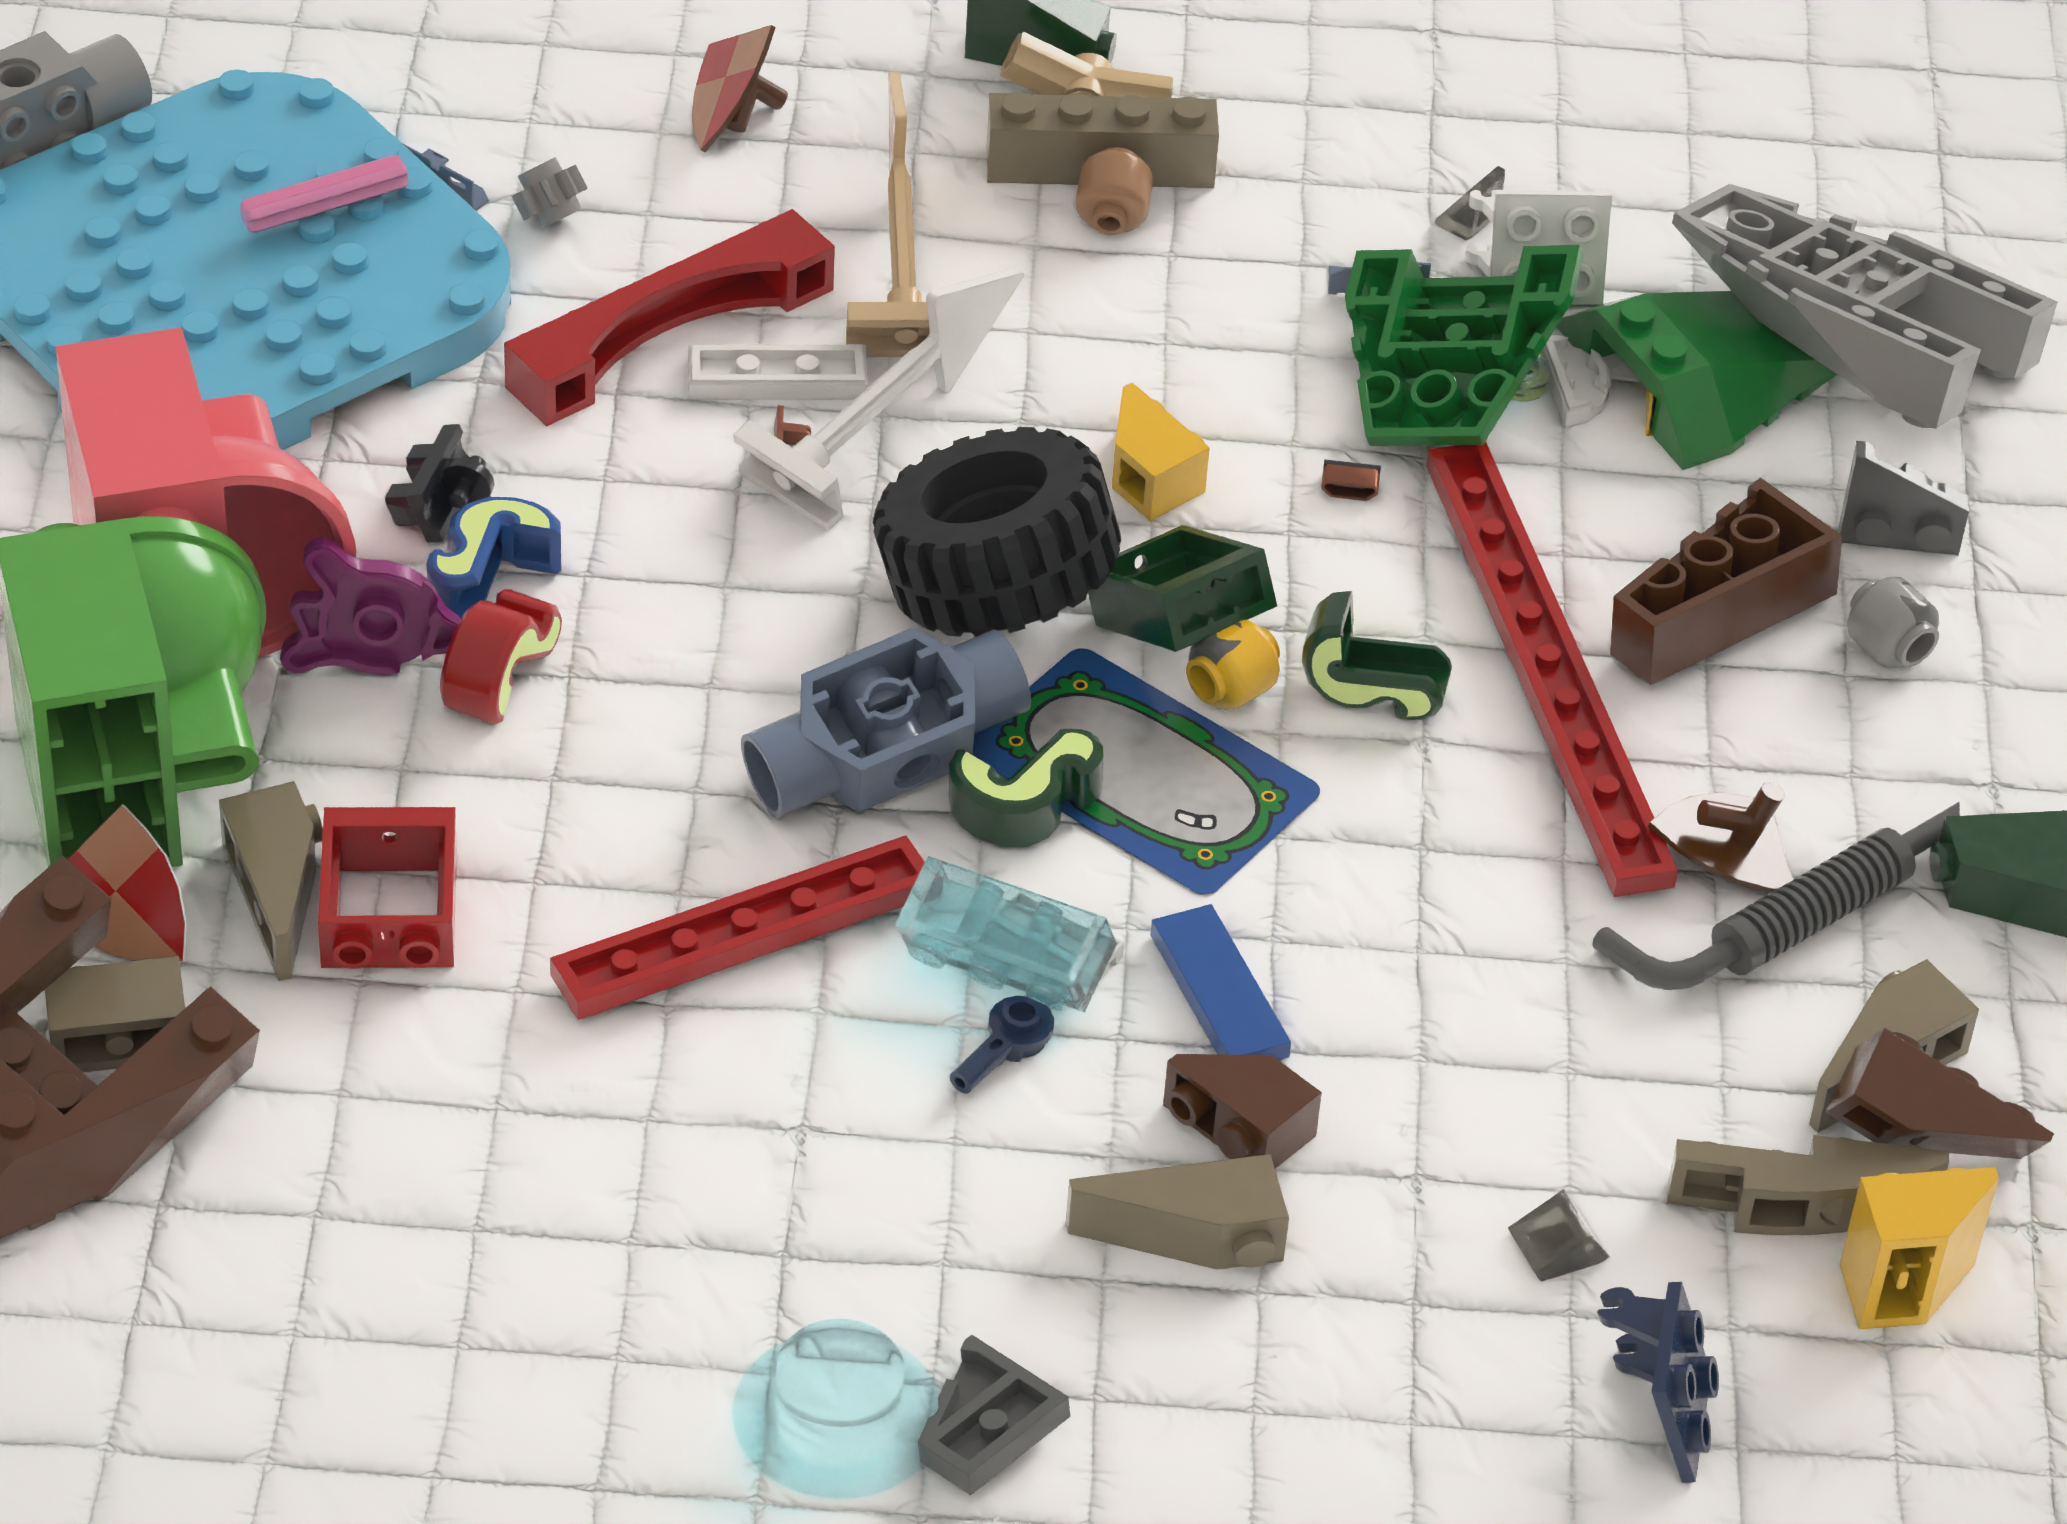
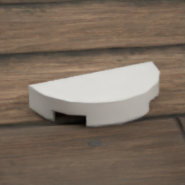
[1538,335,1611,428]

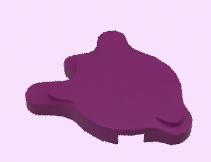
[280,537,461,675]

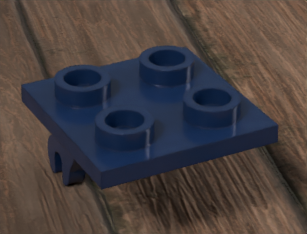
[1597,1281,1719,1483]

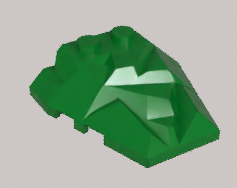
[1345,245,1583,446]

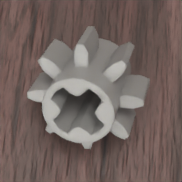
[511,157,588,228]

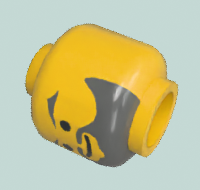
[1186,620,1280,710]

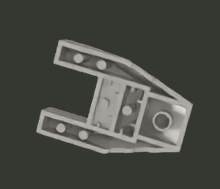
[1672,183,2058,429]

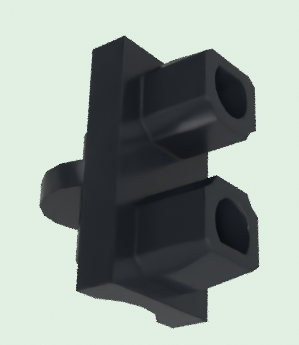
[385,424,495,543]

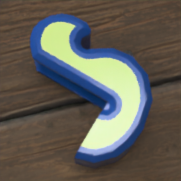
[426,496,562,619]

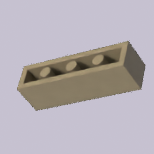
[986,92,1219,188]

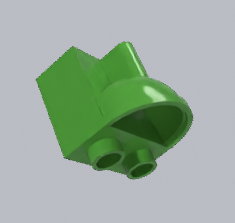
[0,516,267,867]

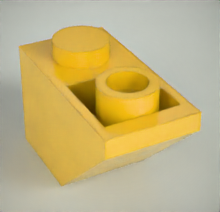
[1112,382,1210,521]

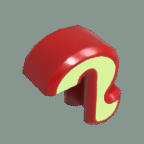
[439,589,562,725]

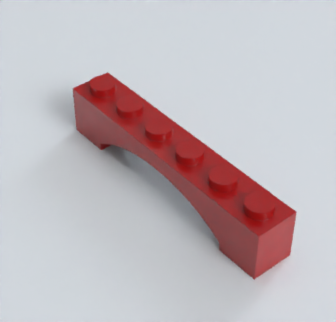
[504,209,835,427]

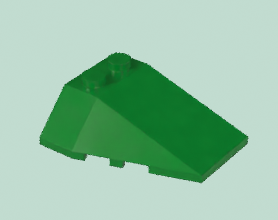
[1556,291,1837,470]

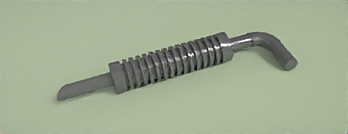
[1592,801,1960,990]

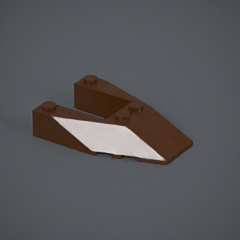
[0,855,260,1239]

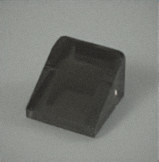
[1435,166,1505,241]
[1507,1189,1610,1282]

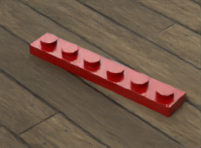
[550,835,936,1020]

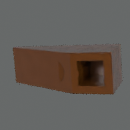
[1826,1028,2054,1159]

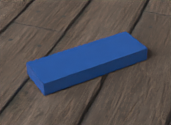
[1150,904,1291,1060]

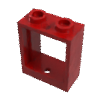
[318,807,457,969]

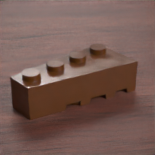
[1610,477,1842,685]

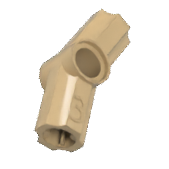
[1000,32,1174,98]

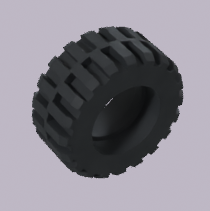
[873,427,1122,637]

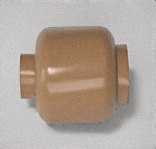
[1075,147,1154,235]

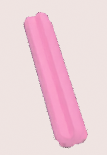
[240,155,408,233]

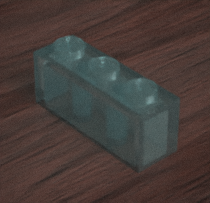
[895,856,1117,1013]

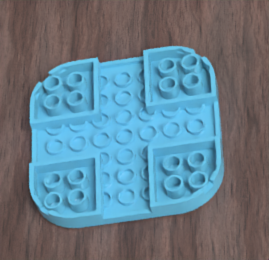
[0,69,511,450]

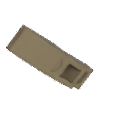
[1667,1135,1949,1235]

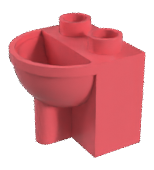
[55,327,357,658]

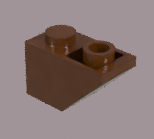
[1163,1054,1322,1169]

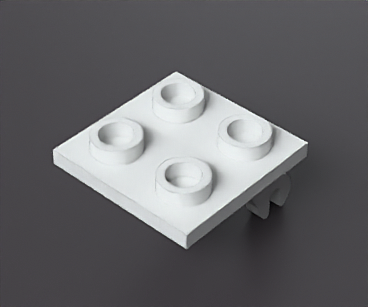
[1465,190,1612,305]

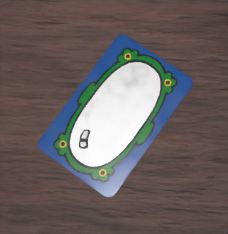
[972,648,1320,894]

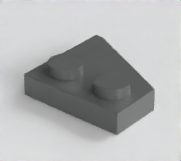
[1838,441,1969,556]
[918,1334,1071,1496]

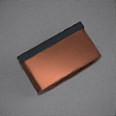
[1321,459,1381,501]

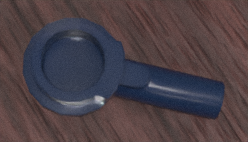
[949,996,1054,1094]

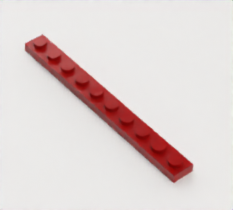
[1426,441,1678,897]

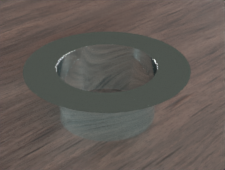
[732,1319,940,1499]

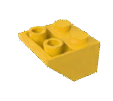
[1839,1167,1999,1329]

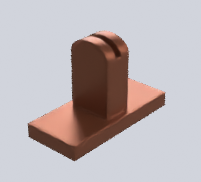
[774,405,811,445]

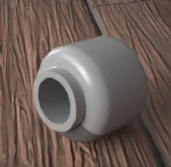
[1847,577,1940,668]

